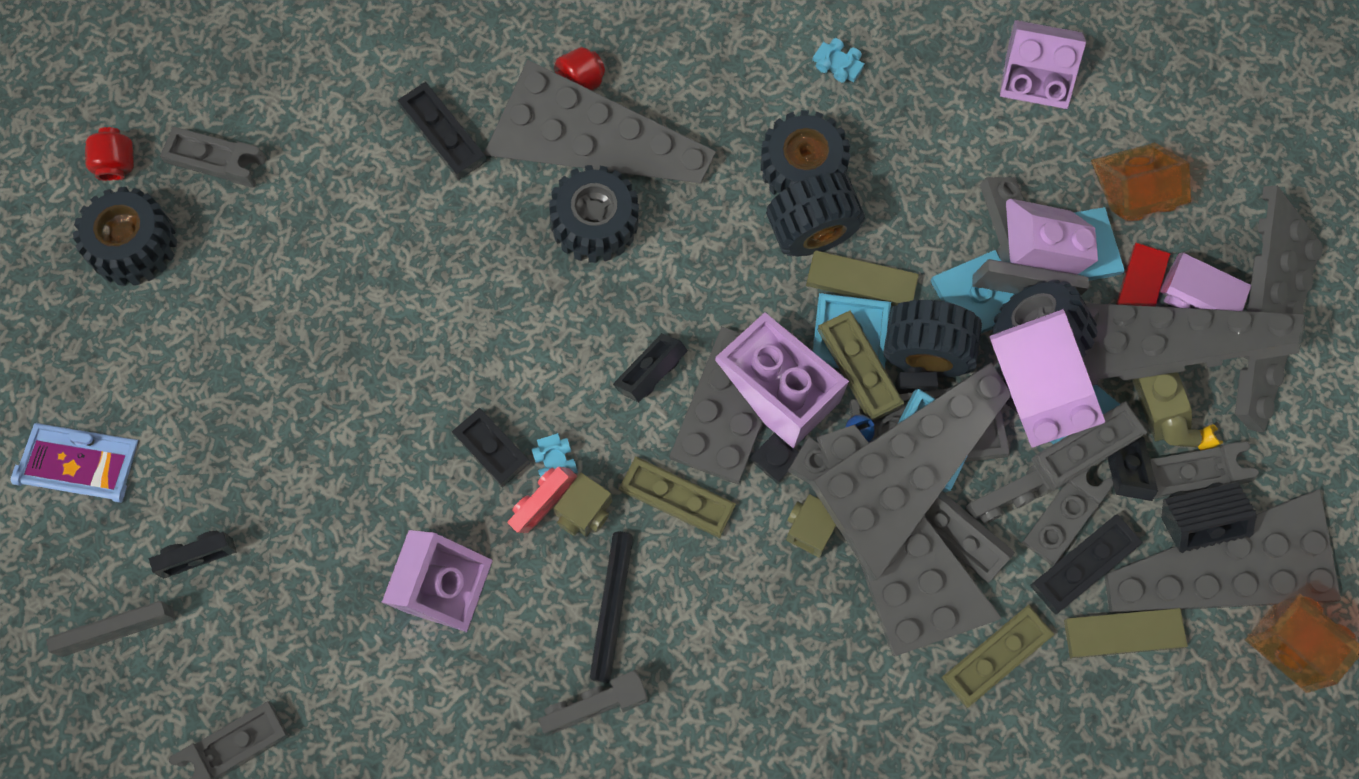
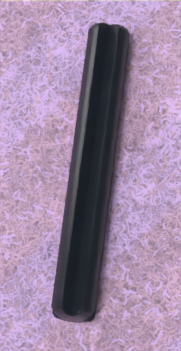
[590,532,633,683]

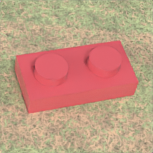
[507,466,577,533]

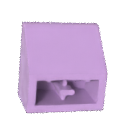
[1000,20,1086,109]
[1160,253,1251,311]

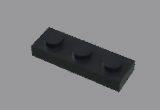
[397,81,487,180]
[1030,514,1143,615]

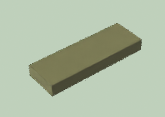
[806,251,919,306]
[817,310,904,422]
[619,456,736,538]
[941,604,1055,708]
[1064,608,1188,659]

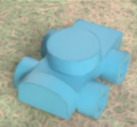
[813,38,864,83]
[532,433,578,478]

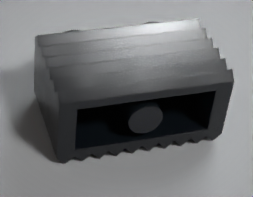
[1161,482,1257,553]

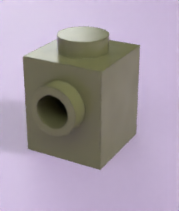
[554,472,613,537]
[786,494,836,558]

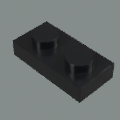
[613,333,688,403]
[452,408,530,488]
[1107,437,1158,501]
[149,531,237,579]

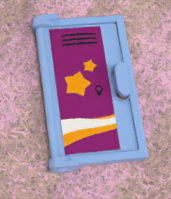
[11,423,139,503]

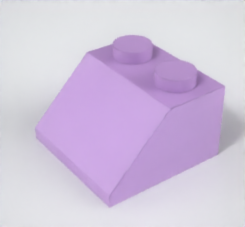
[1006,198,1098,275]
[382,530,492,632]

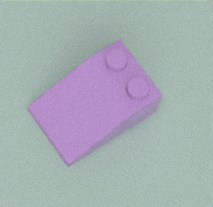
[989,309,1106,448]
[715,312,849,448]

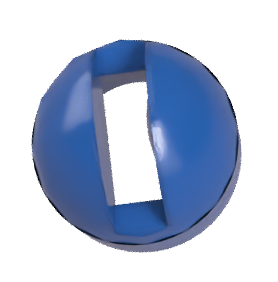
[845,415,875,443]

